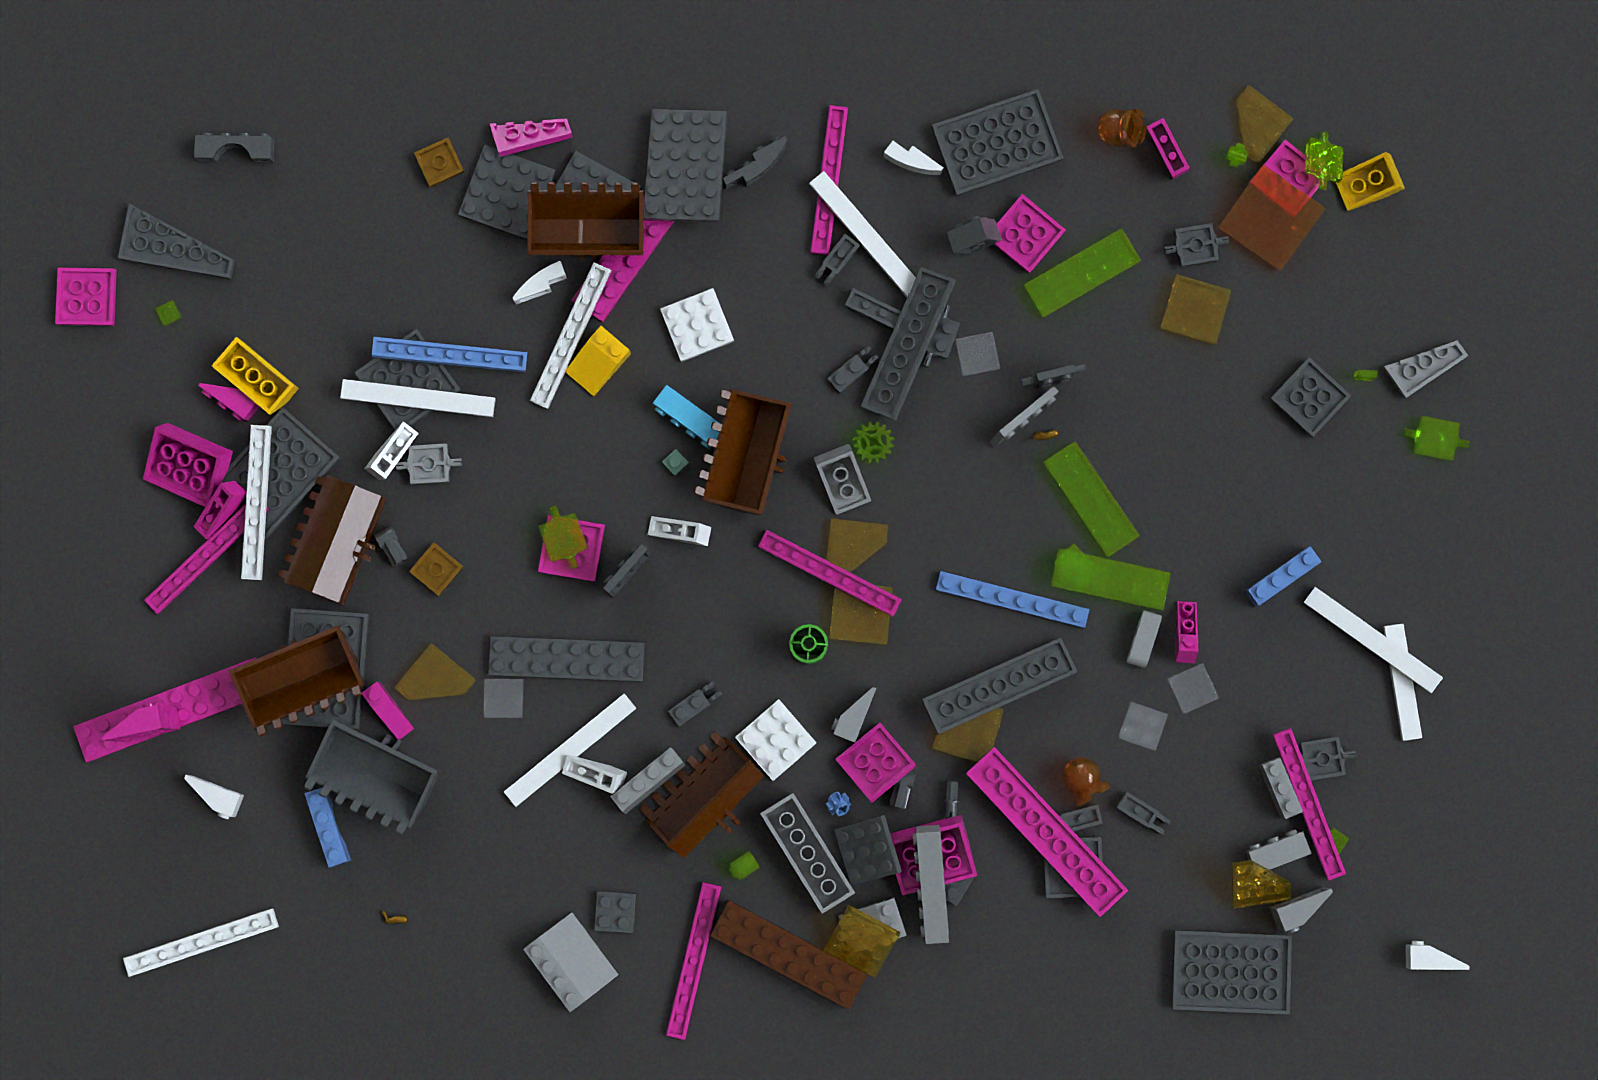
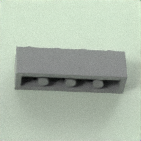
[610,747,686,814]

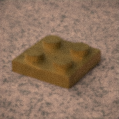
[414,137,465,188]
[409,542,464,596]

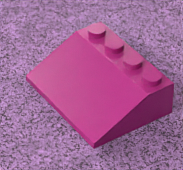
[143,423,233,507]
[102,702,181,742]
[890,815,977,895]

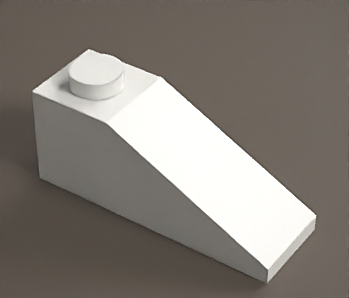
[364,422,418,480]
[648,516,711,546]
[562,755,627,794]
[184,775,244,819]
[1406,941,1469,970]

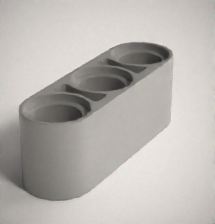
[1126,610,1162,669]

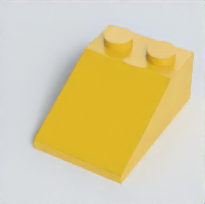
[1334,152,1405,211]
[565,326,631,396]

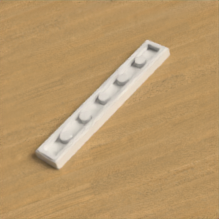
[1383,624,1422,741]

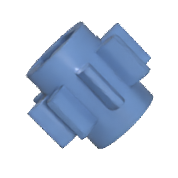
[826,792,851,816]

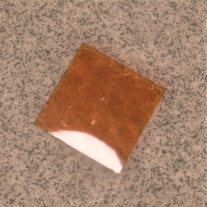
[1218,165,1326,271]

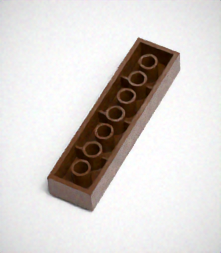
[710,900,867,1009]

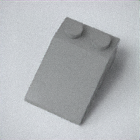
[813,444,871,515]
[1269,887,1333,933]
[838,897,907,953]

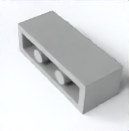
[1258,758,1303,819]
[1245,829,1311,874]

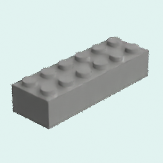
[760,793,855,914]

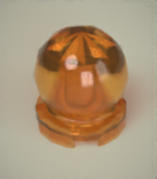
[1098,108,1147,147]
[1063,757,1111,806]

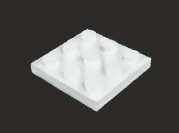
[660,288,734,362]
[735,699,816,781]

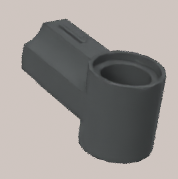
[374,526,408,567]
[889,771,916,809]

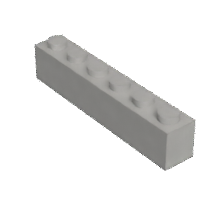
[913,825,949,944]

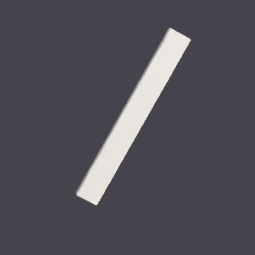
[809,171,916,298]
[530,262,611,409]
[340,379,496,417]
[241,425,272,580]
[1303,587,1443,693]
[504,694,637,807]
[123,908,279,977]

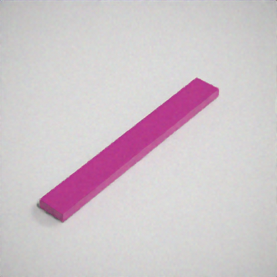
[810,105,848,256]
[144,504,270,614]
[758,529,902,617]
[1272,728,1346,881]
[666,882,722,1040]

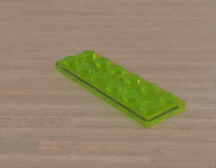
[1024,228,1141,318]
[1043,441,1140,558]
[1051,548,1171,610]

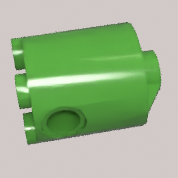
[789,624,828,665]

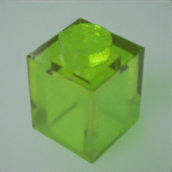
[729,851,760,880]

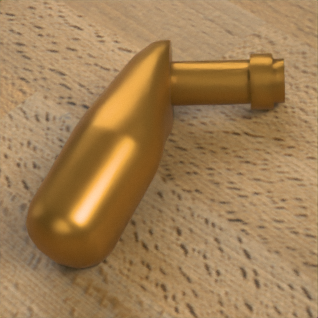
[1033,429,1058,440]
[382,911,408,924]

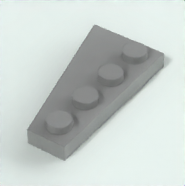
[1383,340,1468,399]
[989,386,1059,448]

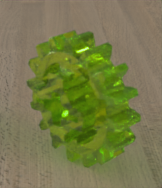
[853,422,894,463]

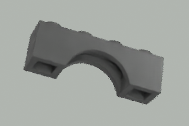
[194,132,275,163]

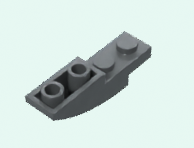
[723,136,787,189]

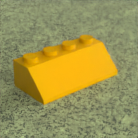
[212,337,299,415]

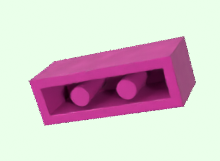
[1147,118,1190,179]

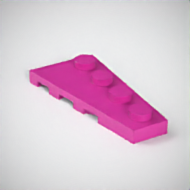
[490,119,573,157]

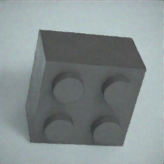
[947,216,1002,255]

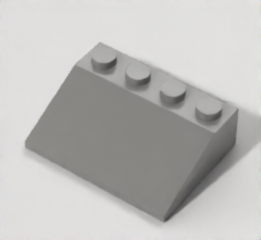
[523,912,619,1012]

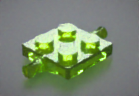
[1305,131,1343,190]
[1404,416,1470,461]
[539,506,588,569]

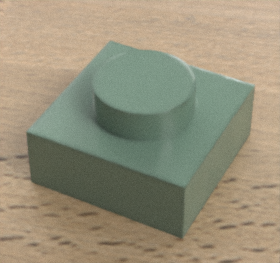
[662,449,689,476]

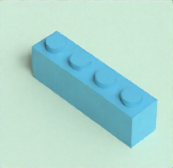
[653,385,719,450]

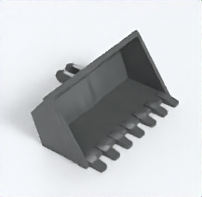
[304,720,439,835]

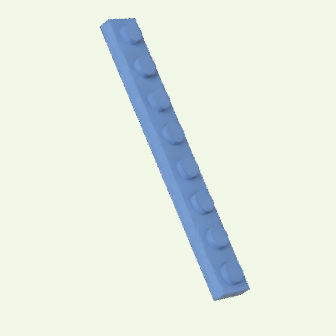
[372,337,527,373]
[936,571,1090,628]

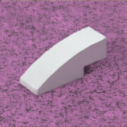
[883,141,943,175]
[513,261,567,304]

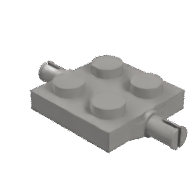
[396,443,462,485]

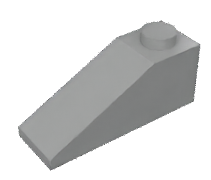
[831,687,876,743]

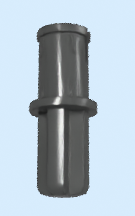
[944,781,959,819]

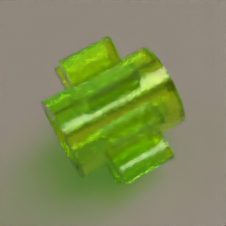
[1226,143,1249,168]

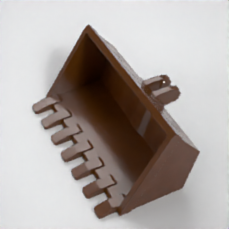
[528,182,644,259]
[694,389,792,516]
[278,475,387,605]
[228,626,364,737]
[640,732,764,859]

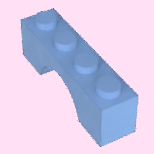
[1244,546,1321,607]
[304,787,351,868]

